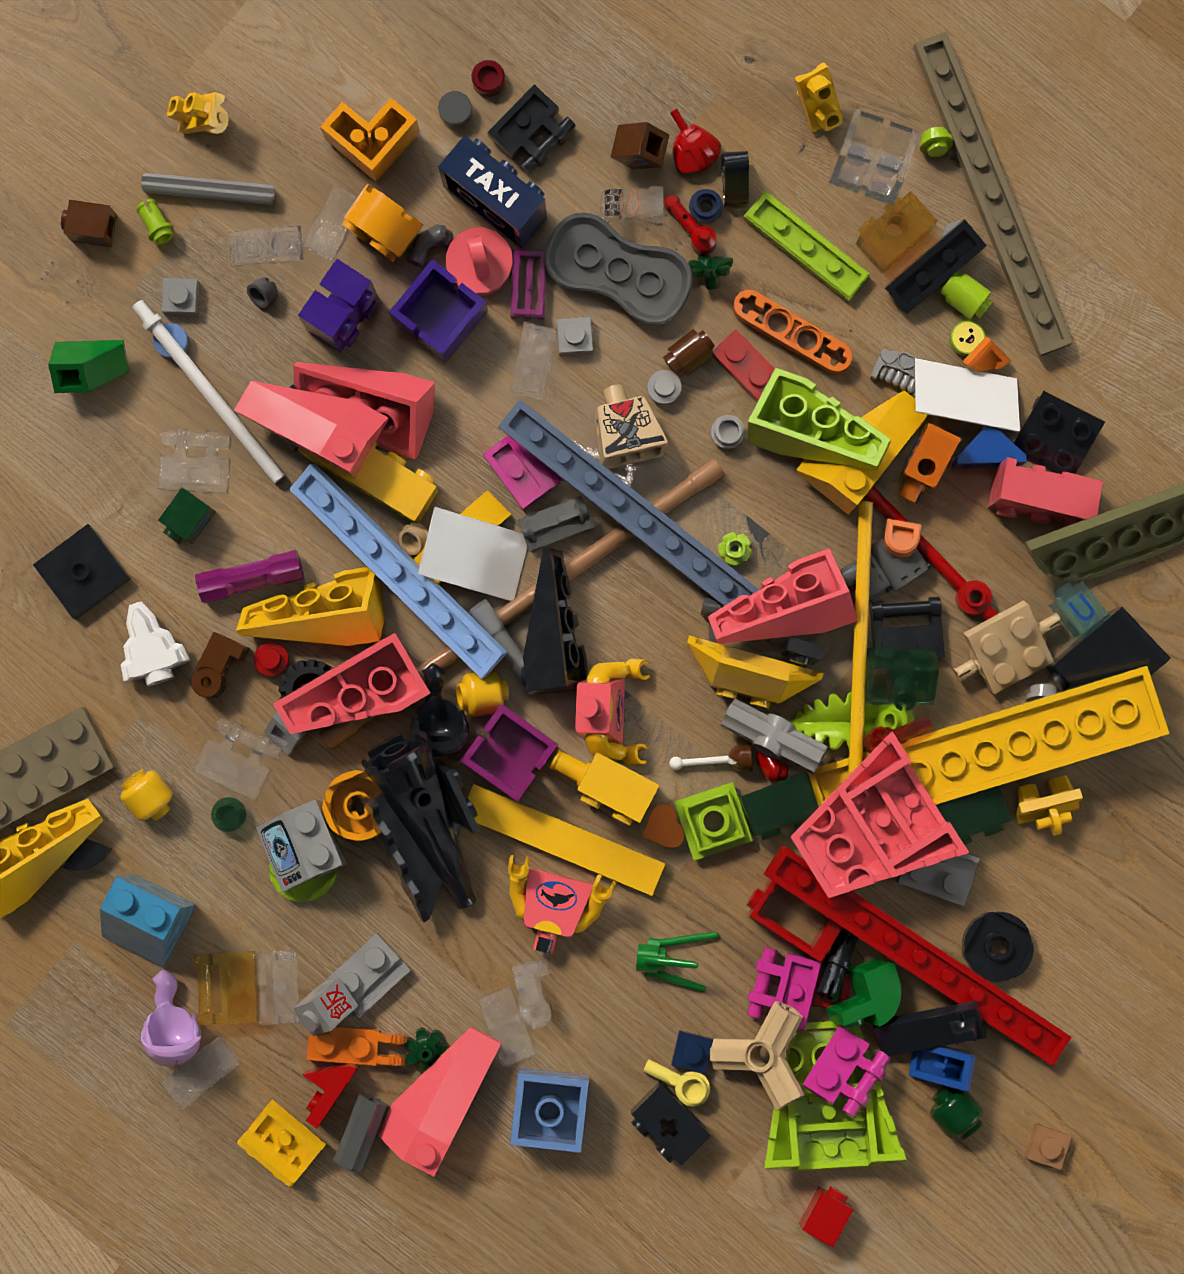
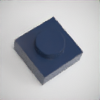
[671,1030,713,1074]

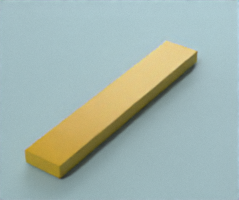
[468,784,665,896]

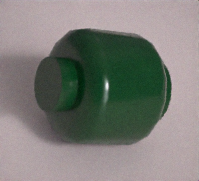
[930,1086,983,1140]

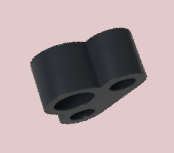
[721,151,749,205]

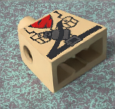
[595,384,668,469]

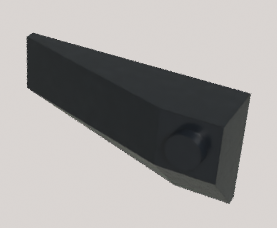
[521,547,588,694]

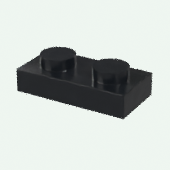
[781,636,824,668]

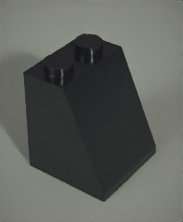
[1046,607,1171,691]

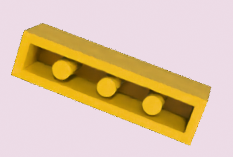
[298,442,439,523]

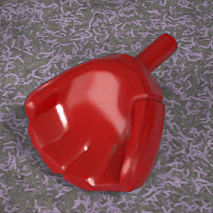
[670,108,721,174]

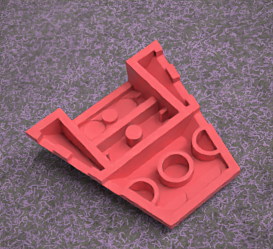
[790,731,969,898]

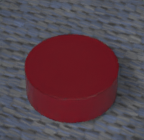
[471,60,505,97]

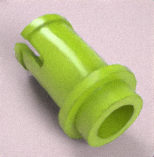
[136,199,174,245]

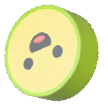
[949,320,985,356]

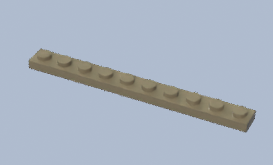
[913,32,1073,357]

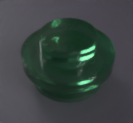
[211,797,246,832]

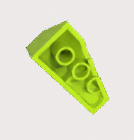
[748,368,891,470]

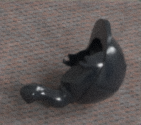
[410,663,469,758]

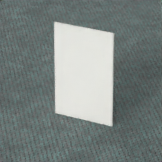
[915,358,1020,432]
[418,507,527,601]

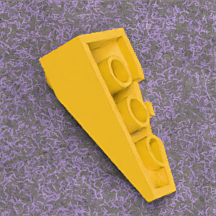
[0,799,103,919]

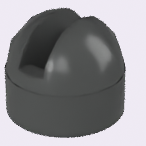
[247,277,277,308]

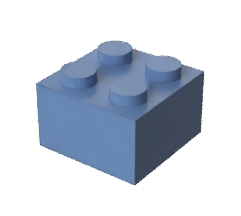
[510,1068,589,1153]

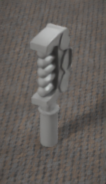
[870,349,916,398]

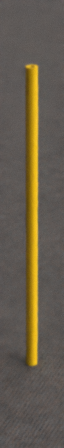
[848,501,873,776]

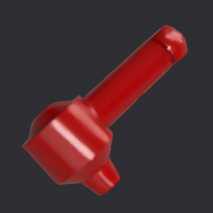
[663,195,717,255]

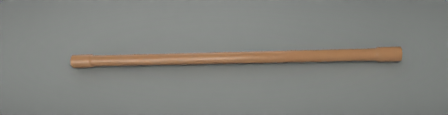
[319,458,725,750]

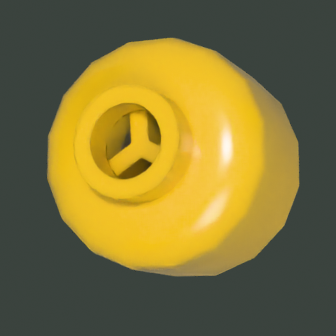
[456,670,509,717]
[120,769,173,821]

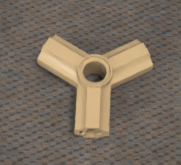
[710,1001,805,1111]

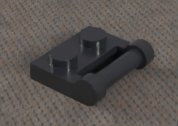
[870,596,945,664]

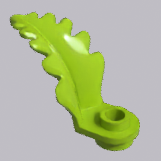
[790,691,914,750]

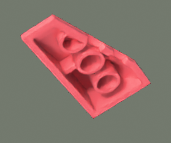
[708,549,857,644]
[377,1026,502,1177]

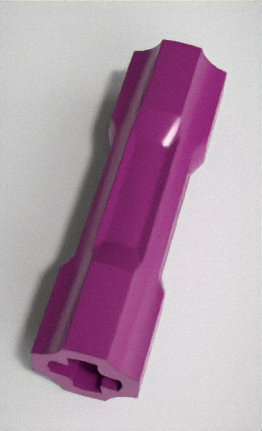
[195,550,304,603]

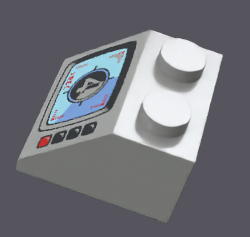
[256,799,347,892]

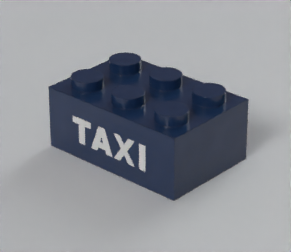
[438,135,547,249]

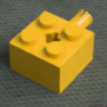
[550,749,660,826]

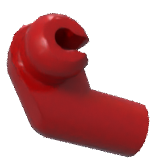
[756,751,789,781]

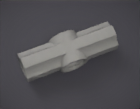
[721,699,828,775]

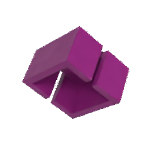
[460,704,559,802]

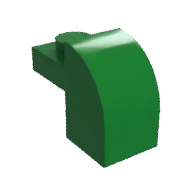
[826,957,901,1028]

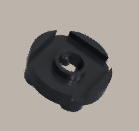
[961,911,1034,982]

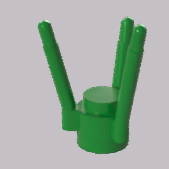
[636,932,719,992]

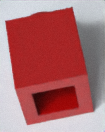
[799,1186,854,1247]

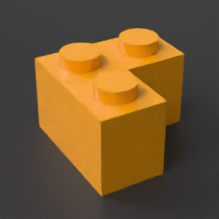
[320,98,420,182]

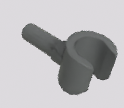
[701,597,721,643]

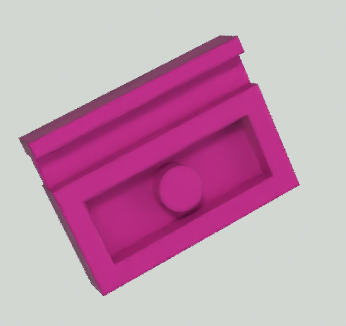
[483,436,563,510]

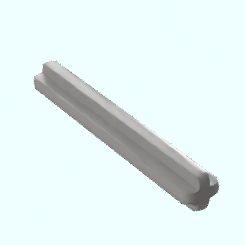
[141,173,276,205]

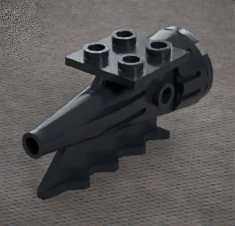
[360,730,479,923]

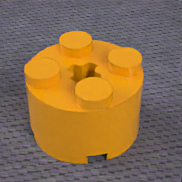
[342,184,423,262]
[322,770,381,841]

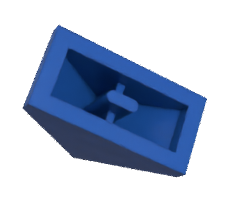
[951,426,1027,469]
[909,1046,976,1091]

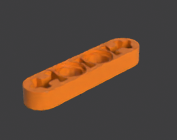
[733,290,852,375]

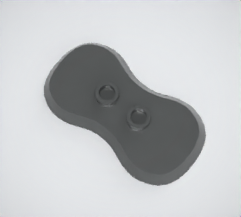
[545,213,693,325]

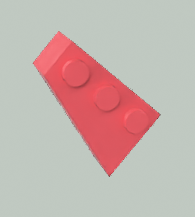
[988,457,1103,527]

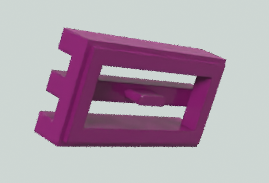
[510,249,547,320]

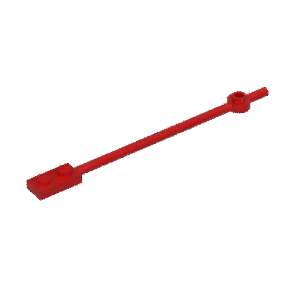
[712,329,999,620]

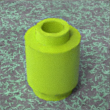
[940,271,993,320]

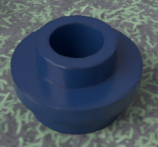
[689,189,723,224]

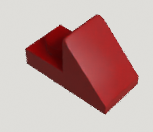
[302,1063,360,1129]

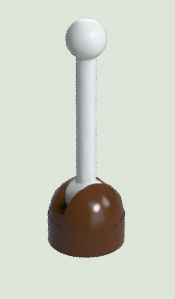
[669,743,753,772]

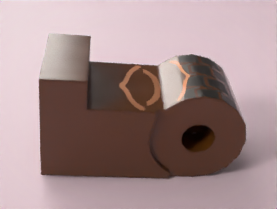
[191,632,250,698]

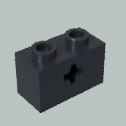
[631,1081,711,1166]

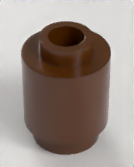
[663,329,715,378]

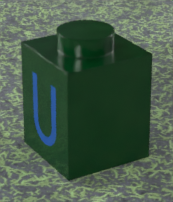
[158,487,216,544]

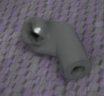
[408,224,453,267]

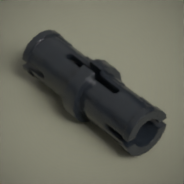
[816,928,859,1002]

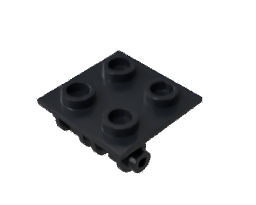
[1014,390,1105,474]

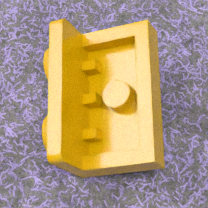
[237,1099,326,1187]

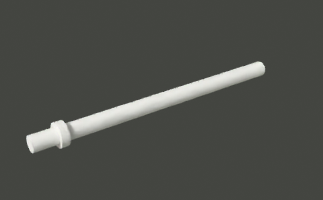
[132,300,285,484]

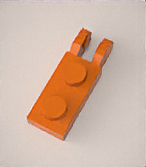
[306,1026,407,1066]

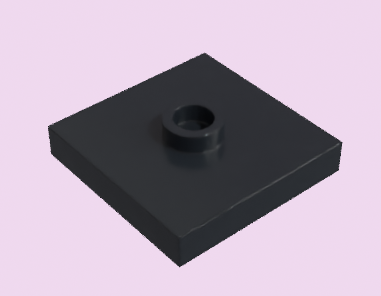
[33,524,131,620]

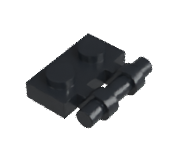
[487,84,576,174]

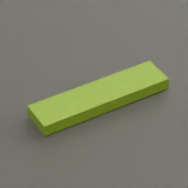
[743,190,871,302]

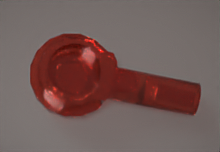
[863,715,933,753]

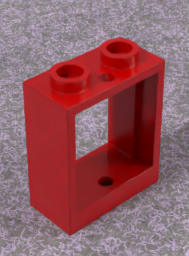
[746,877,843,962]

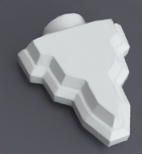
[120,601,191,686]

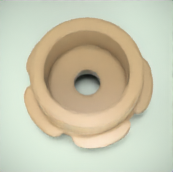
[399,522,428,555]

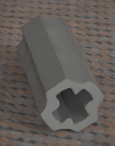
[333,1093,388,1172]

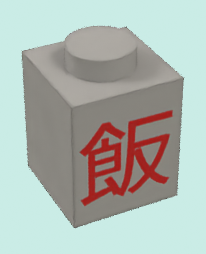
[293,977,359,1037]

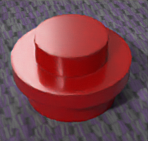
[254,642,289,677]

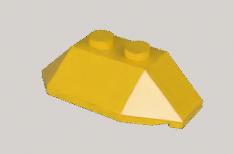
[686,635,824,709]

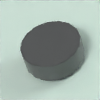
[438,91,472,128]

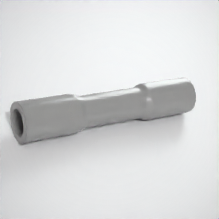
[469,599,533,695]

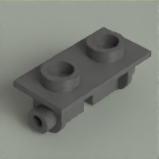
[518,496,594,552]

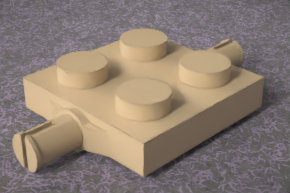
[953,601,1063,695]

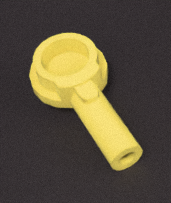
[643,1059,710,1107]

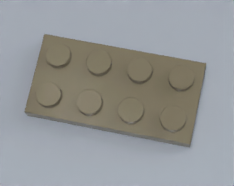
[0,707,117,830]

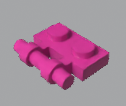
[747,947,822,1031]
[802,1025,891,1118]

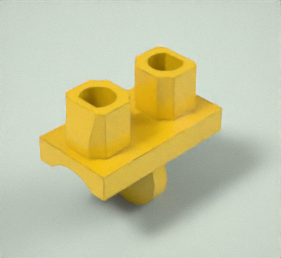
[794,62,843,132]
[167,92,228,134]
[1015,775,1083,836]

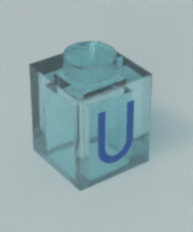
[1048,581,1109,638]

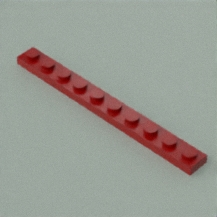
[763,845,1072,1066]

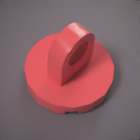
[446,227,513,296]

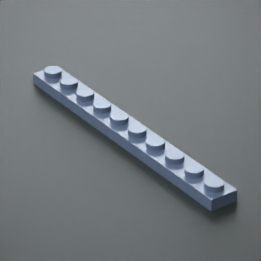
[498,399,773,642]

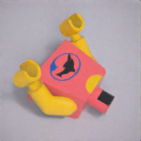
[575,658,650,765]
[508,855,616,954]

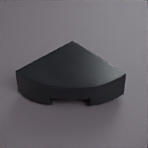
[64,838,112,870]

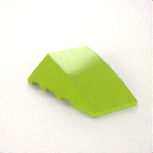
[764,1021,907,1172]

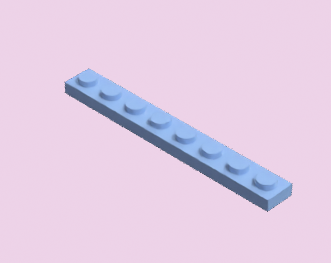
[289,464,508,679]

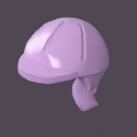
[141,969,201,1067]

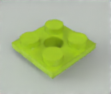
[674,782,753,861]

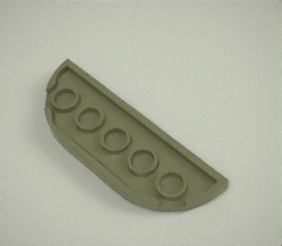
[1025,483,1184,582]

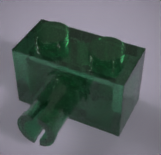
[865,646,939,711]

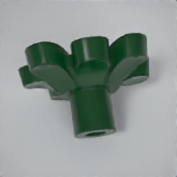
[688,255,733,290]
[404,1027,449,1073]

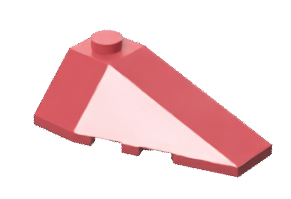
[293,362,435,460]
[234,381,389,478]
[273,632,430,734]

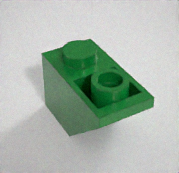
[48,340,129,393]

